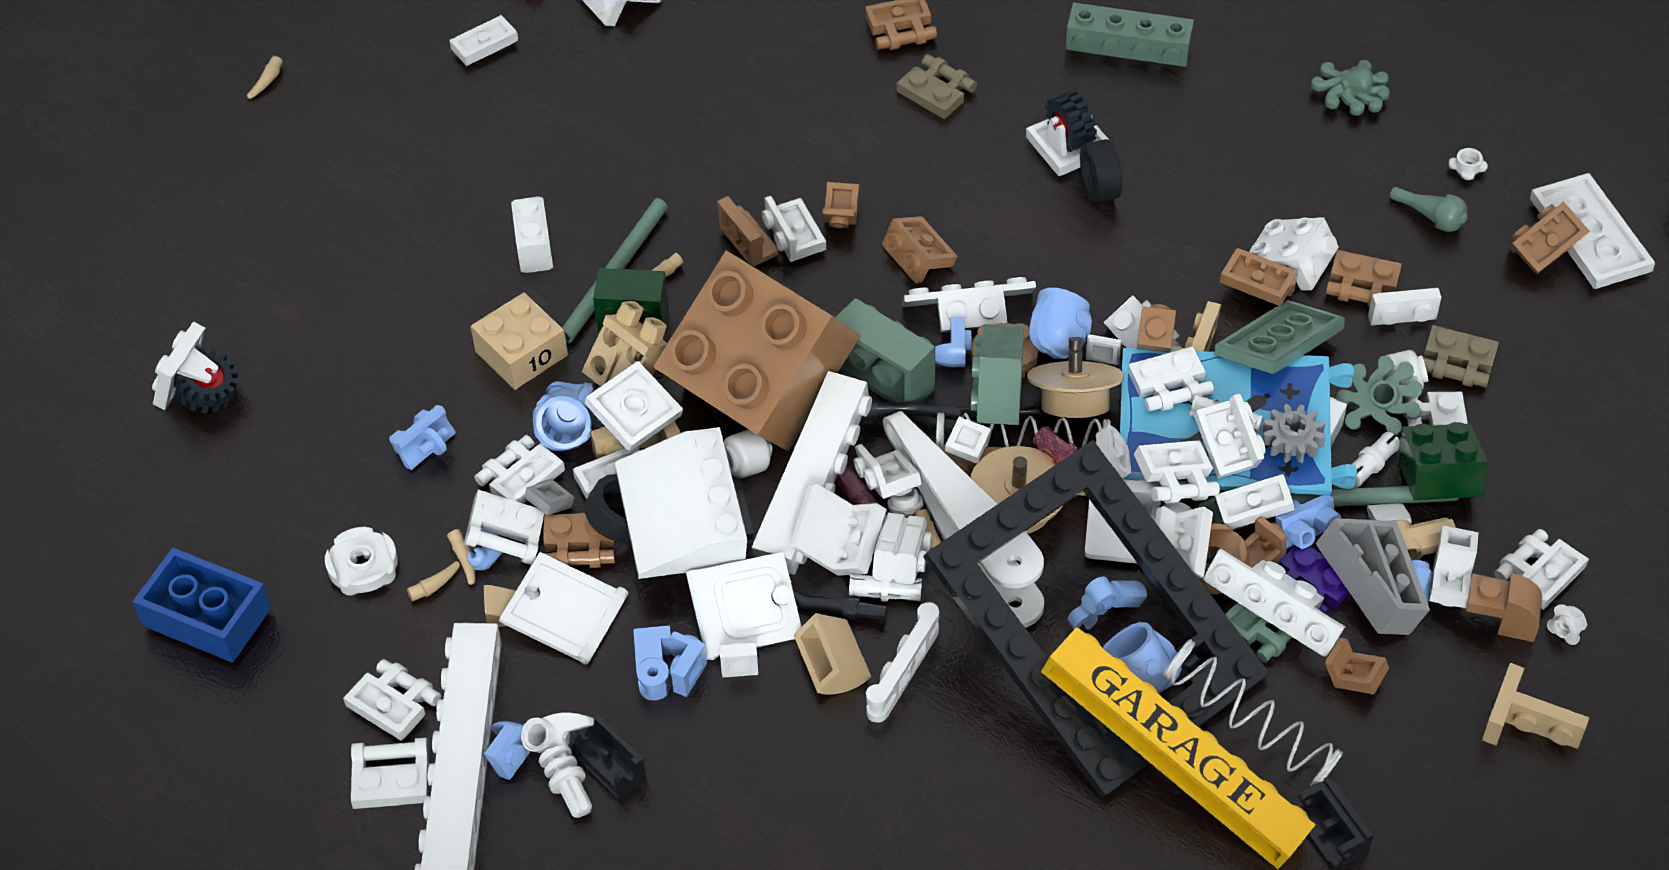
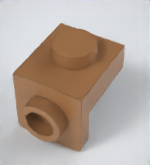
[822,182,860,228]
[1137,304,1176,353]
[1244,516,1287,568]
[1325,638,1389,694]

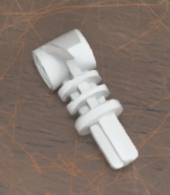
[521,713,594,818]

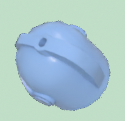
[1029,288,1092,359]
[533,382,594,451]
[1103,622,1181,694]

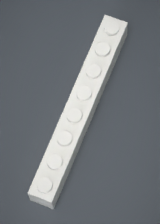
[415,623,502,870]

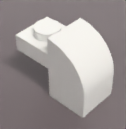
[1430,526,1479,608]

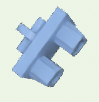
[389,405,456,470]
[1275,495,1341,550]

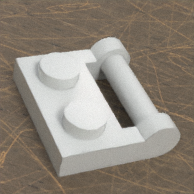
[464,490,544,565]
[351,738,429,809]

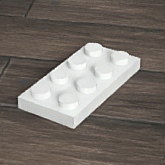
[1530,173,1655,289]

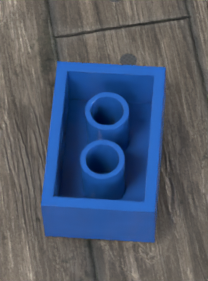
[132,548,272,662]

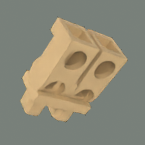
[582,301,668,386]

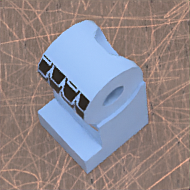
[633,625,672,701]

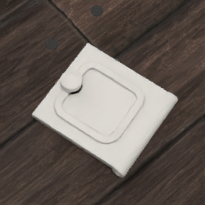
[499,552,628,664]
[686,552,801,660]

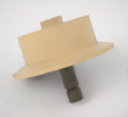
[1027,337,1124,418]
[970,446,1063,534]

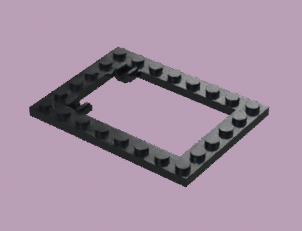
[923,440,1270,798]

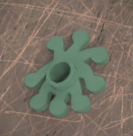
[1311,60,1390,116]
[1335,356,1422,436]

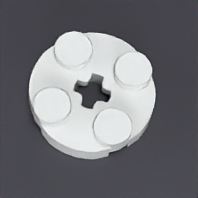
[325,527,398,595]

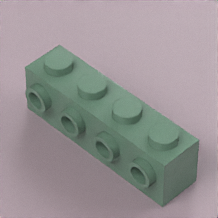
[1066,3,1194,67]

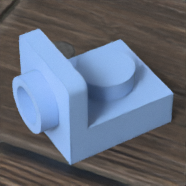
[669,632,707,697]

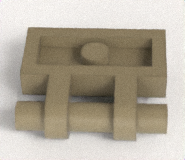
[897,54,977,119]
[1423,325,1499,387]

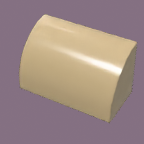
[794,613,871,695]

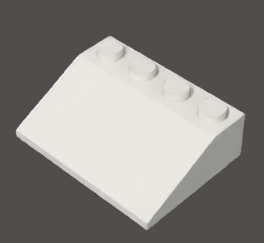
[615,427,747,579]

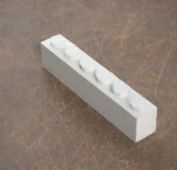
[752,371,872,575]

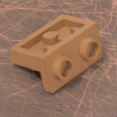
[717,196,779,267]
[1509,202,1590,275]
[882,216,958,284]
[1220,248,1298,306]

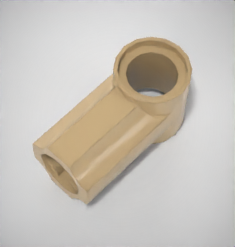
[1396,517,1456,560]

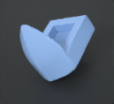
[935,317,971,367]
[484,721,530,780]

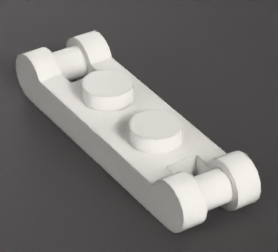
[866,602,939,723]

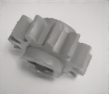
[1262,404,1325,463]

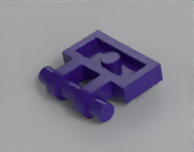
[1279,545,1350,615]

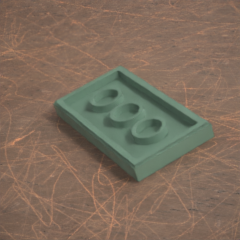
[1215,300,1345,374]

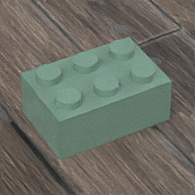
[835,298,935,403]
[971,324,1024,425]

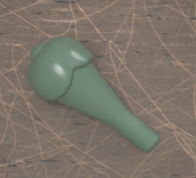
[1390,187,1468,232]

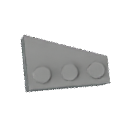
[1315,518,1430,635]

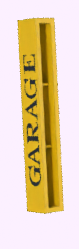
[1041,627,1316,869]

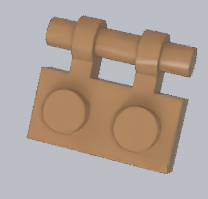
[865,0,937,50]
[1326,250,1402,307]
[544,511,615,568]

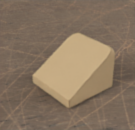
[484,585,516,627]

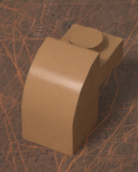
[1466,573,1543,642]

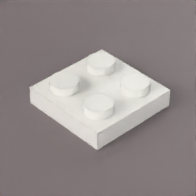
[584,361,683,452]

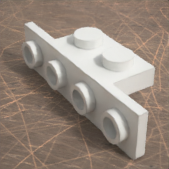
[902,277,1036,333]
[1204,549,1345,657]

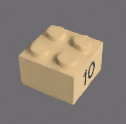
[470,292,568,390]

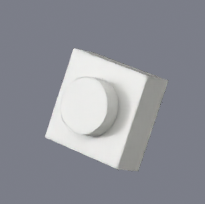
[945,417,991,464]
[719,642,758,678]

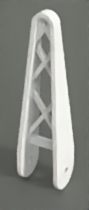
[883,411,1044,628]

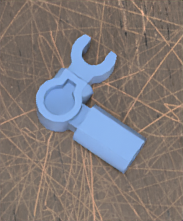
[1067,576,1147,629]

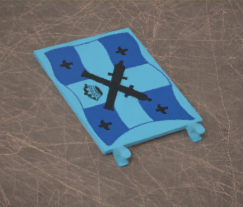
[1120,348,1357,495]

